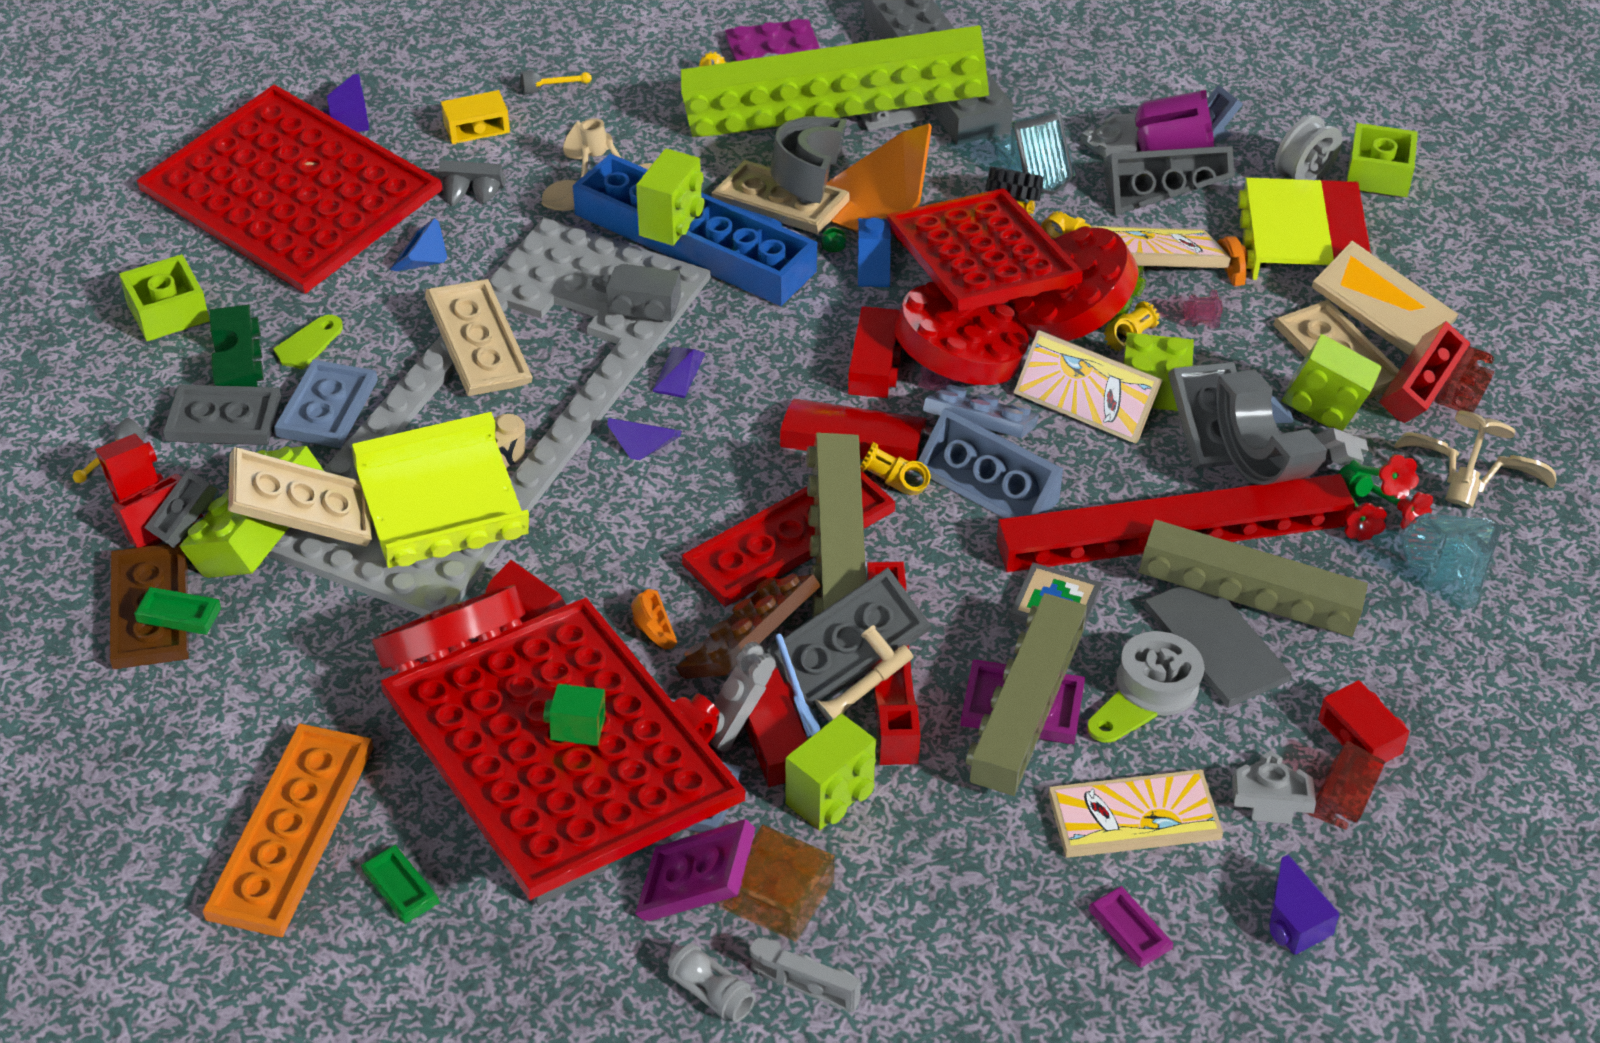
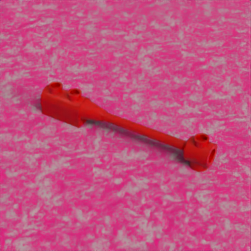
[485,560,720,744]

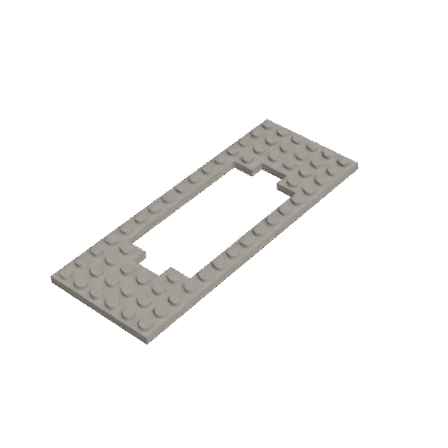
[267,217,711,616]

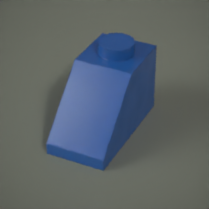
[858,218,891,287]

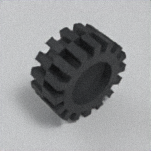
[985,166,1045,201]

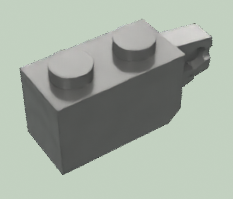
[585,264,681,322]

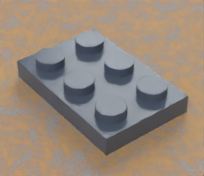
[274,359,378,449]
[923,385,1039,438]

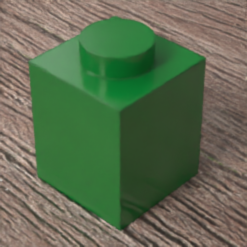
[544,684,606,746]

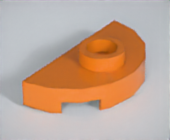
[1217,236,1247,286]
[631,589,678,650]

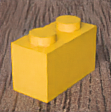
[441,90,510,144]

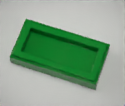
[135,587,221,635]
[361,845,440,924]

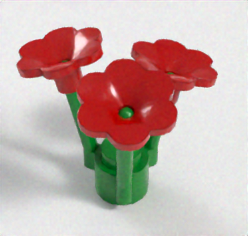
[1338,454,1433,541]

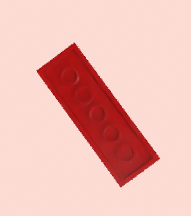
[682,471,896,607]

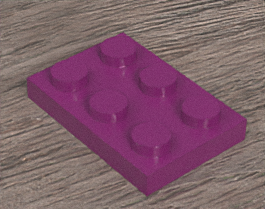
[725,19,820,61]
[960,659,1085,745]
[635,819,756,921]

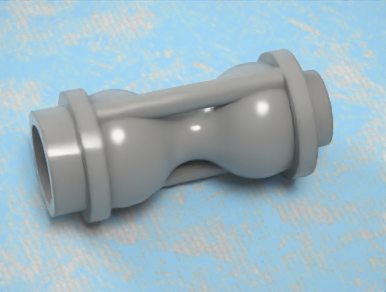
[668,943,756,1022]

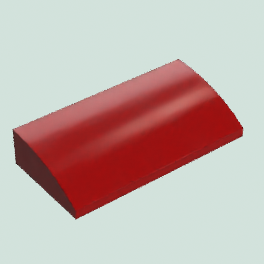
[780,398,927,462]

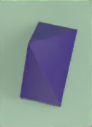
[653,346,705,398]
[607,418,682,461]

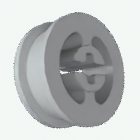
[1275,115,1342,180]
[1116,631,1205,716]

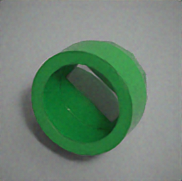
[821,227,846,253]

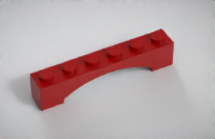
[866,561,921,765]

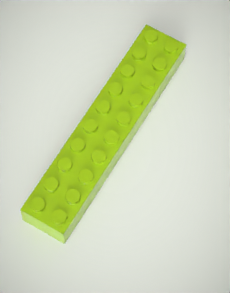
[681,25,989,137]

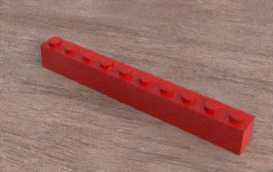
[996,474,1355,572]

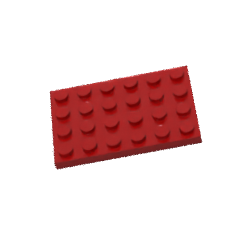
[887,188,1083,312]

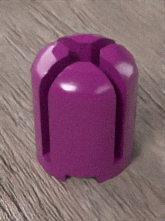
[1135,90,1215,152]

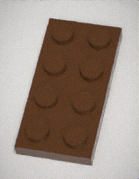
[110,542,189,670]
[675,574,820,679]

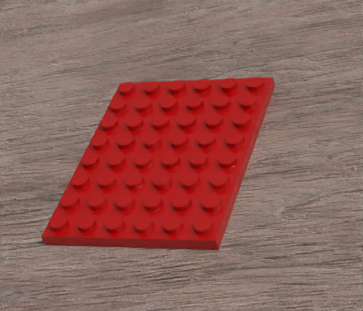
[136,84,443,294]
[381,597,746,900]

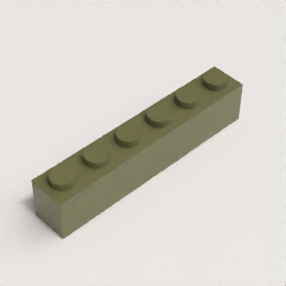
[806,433,866,618]
[1138,519,1368,637]
[966,593,1087,796]

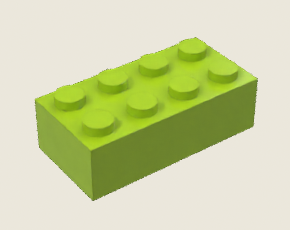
[179,446,324,578]

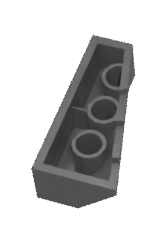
[1103,146,1235,216]

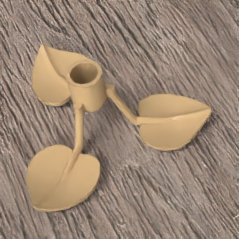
[541,118,653,211]
[1394,411,1556,508]

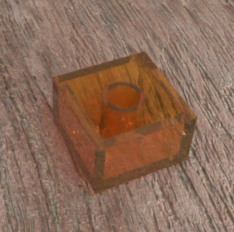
[724,824,835,942]

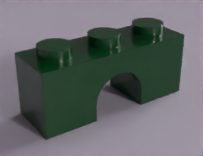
[209,304,264,387]

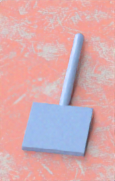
[775,634,821,738]

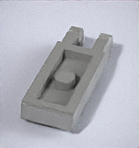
[710,641,776,752]
[750,937,860,1013]

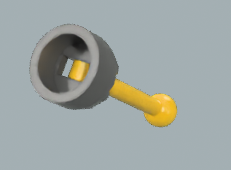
[520,70,591,95]
[73,418,145,483]

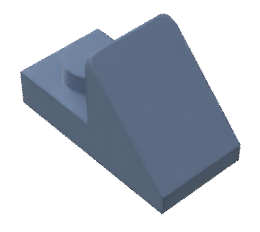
[1207,85,1243,143]

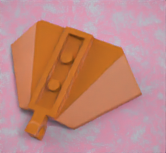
[827,123,932,248]

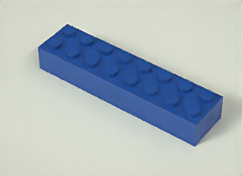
[573,153,817,306]

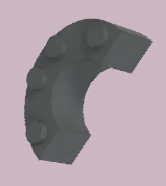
[770,116,847,204]
[1216,369,1327,485]

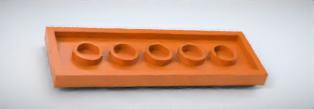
[203,723,373,938]

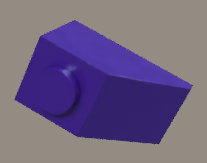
[323,74,369,132]
[1269,854,1340,955]

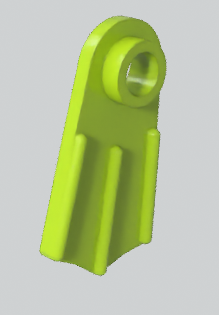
[273,315,343,370]
[1087,690,1158,743]

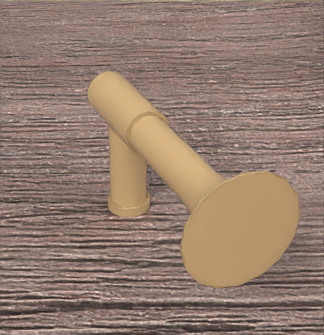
[814,625,914,722]

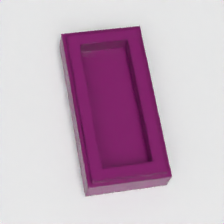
[1089,886,1174,968]

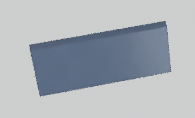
[916,408,1063,518]

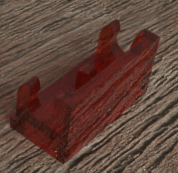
[1437,344,1495,413]
[1308,741,1386,830]

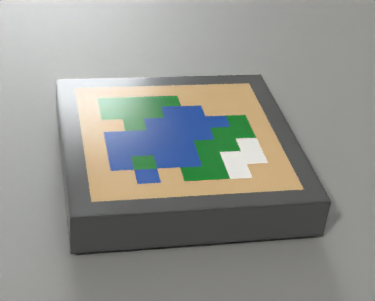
[1009,563,1102,634]

